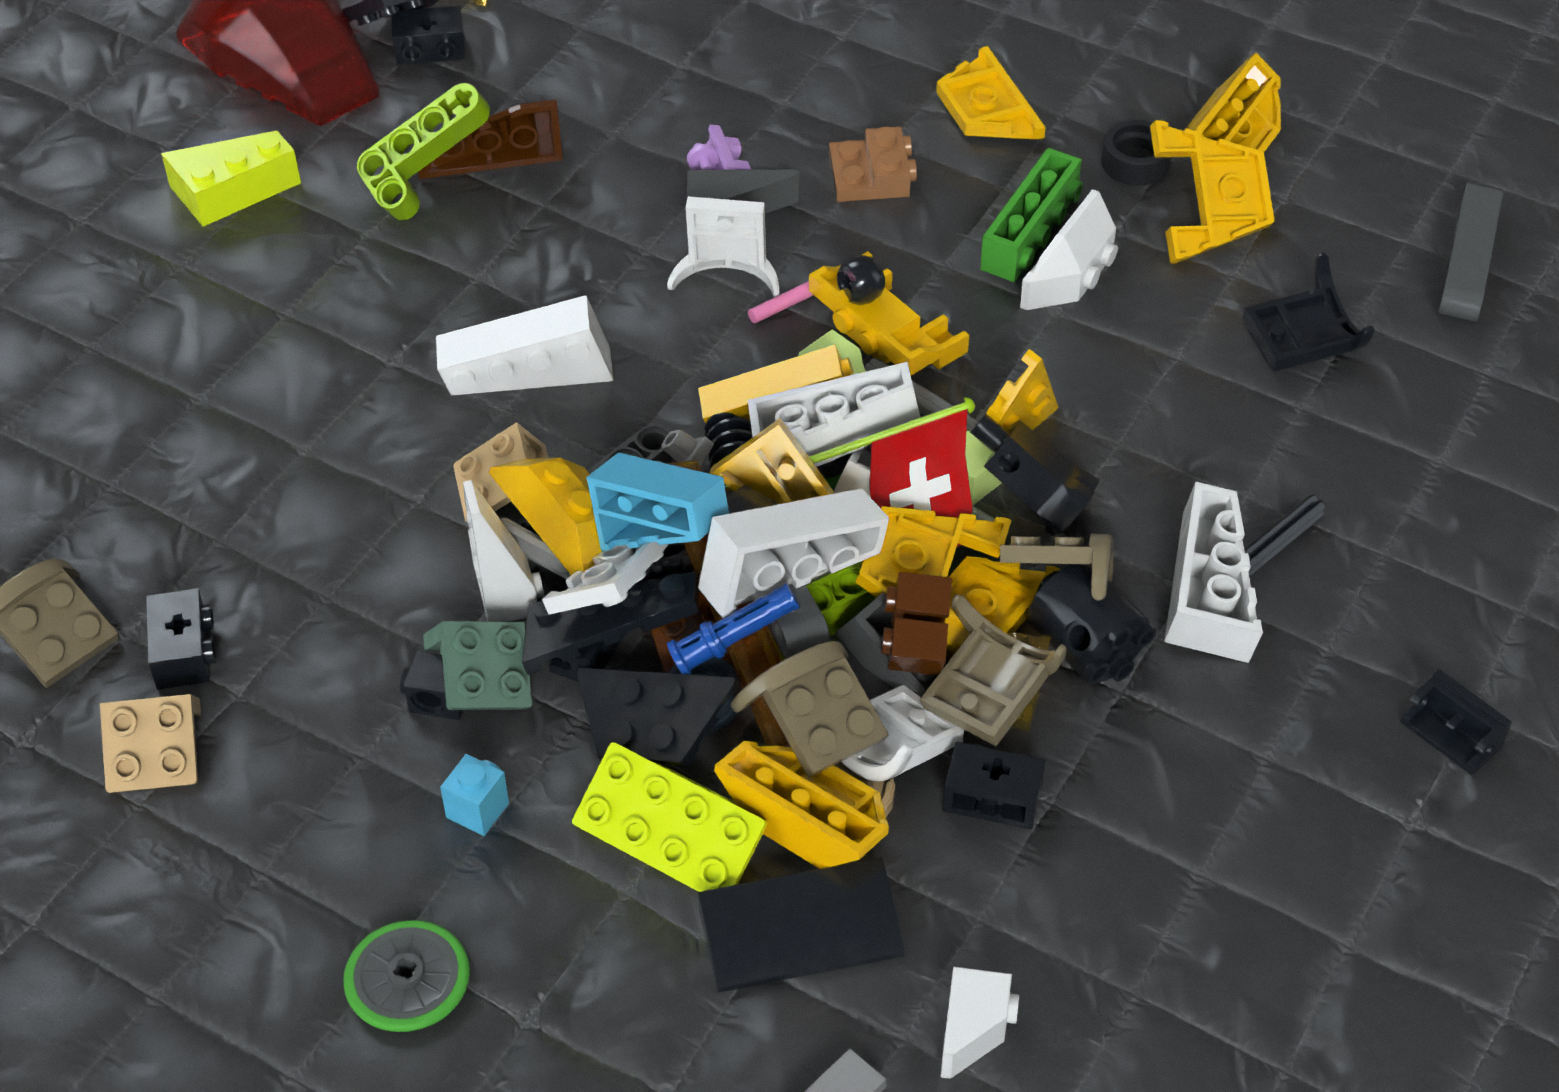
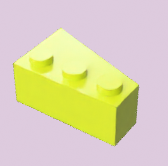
[161,130,301,227]

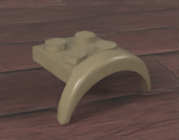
[1000,534,1114,600]
[0,559,118,689]
[920,595,1067,746]
[730,641,889,778]

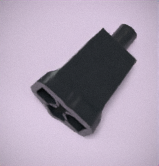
[970,414,1100,536]

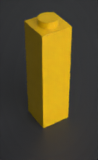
[698,345,854,423]

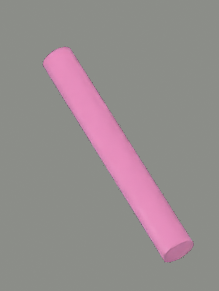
[748,281,814,324]

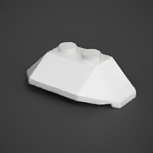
[1020,189,1118,310]

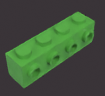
[980,148,1083,282]

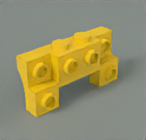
[809,251,969,376]

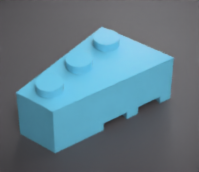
[587,452,729,551]

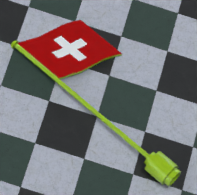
[725,398,975,546]

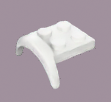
[667,196,779,298]
[842,685,964,782]

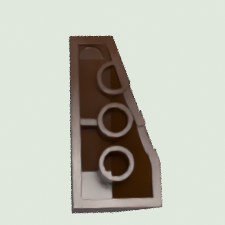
[418,99,563,179]

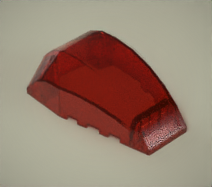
[176,0,379,126]

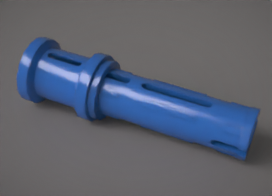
[667,583,801,675]

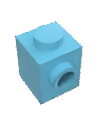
[440,754,509,836]

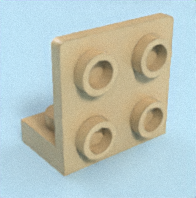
[453,422,549,522]
[100,694,201,793]

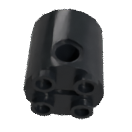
[1027,564,1157,684]

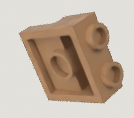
[829,126,917,202]

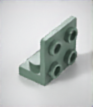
[423,621,532,710]

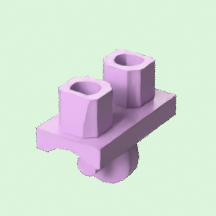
[687,124,751,170]

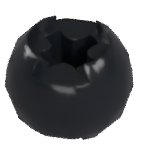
[837,255,885,305]

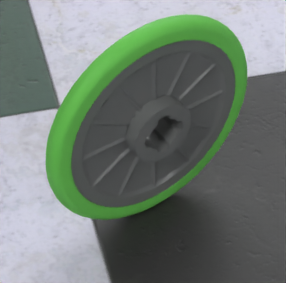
[344,920,470,1032]

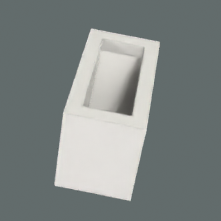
[941,967,1019,1079]

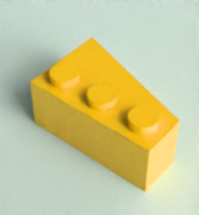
[709,418,835,505]

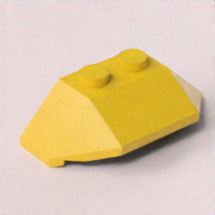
[1186,52,1281,152]
[489,457,602,575]
[714,741,889,869]

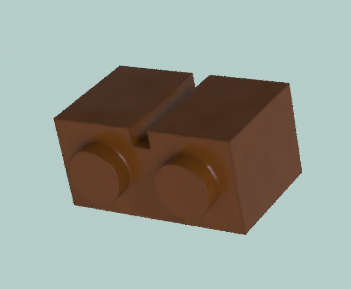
[881,572,952,675]

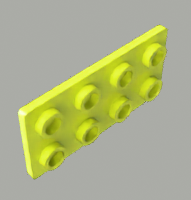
[572,742,767,892]

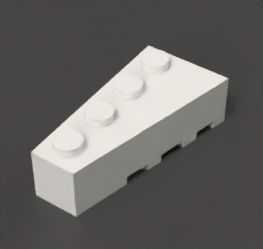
[436,295,613,395]
[747,362,921,467]
[1164,482,1263,663]
[698,488,889,619]

